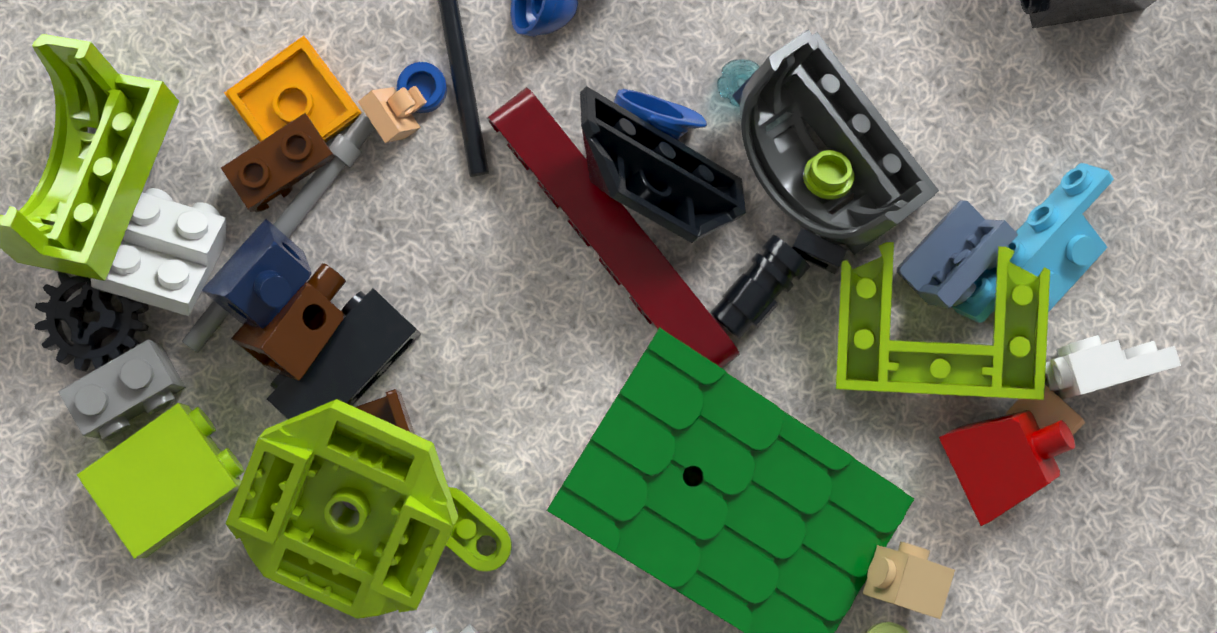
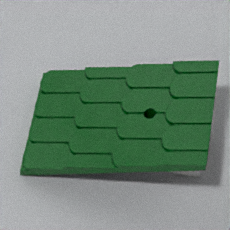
[546,327,914,633]

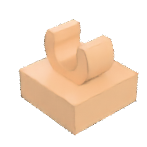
[358,86,427,143]

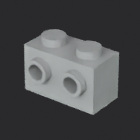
[58,339,186,441]

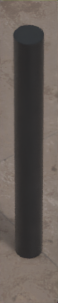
[438,0,489,177]

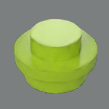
[803,150,854,199]

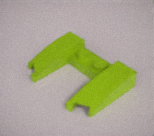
[836,242,1050,400]

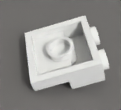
[91,188,226,316]
[1045,335,1181,400]

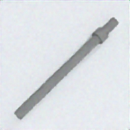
[182,111,375,353]

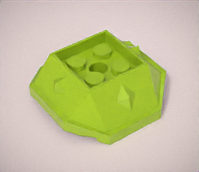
[225,399,458,619]

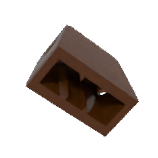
[231,263,346,381]

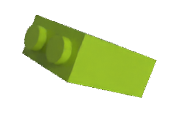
[77,403,245,559]

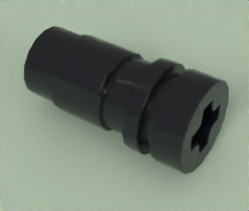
[710,234,810,339]

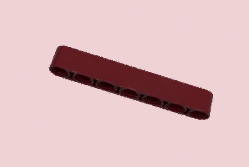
[487,87,740,369]

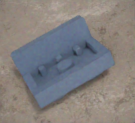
[897,200,1018,308]

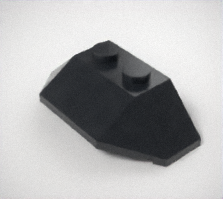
[580,86,746,243]

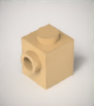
[863,541,955,619]

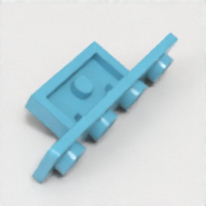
[951,163,1114,323]

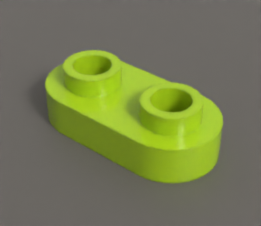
[446,487,512,571]

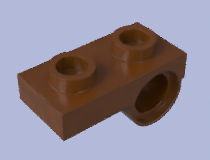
[221,113,336,213]

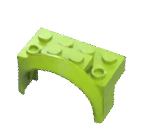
[0,34,179,281]

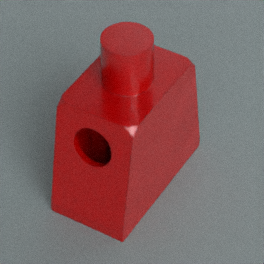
[939,410,1075,526]

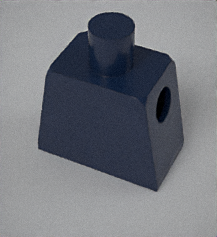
[202,219,312,329]

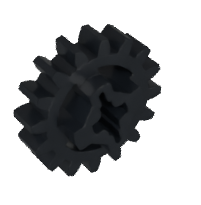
[34,272,149,372]

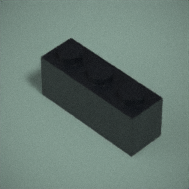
[267,288,421,419]

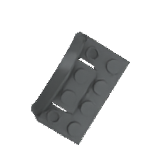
[732,29,939,255]

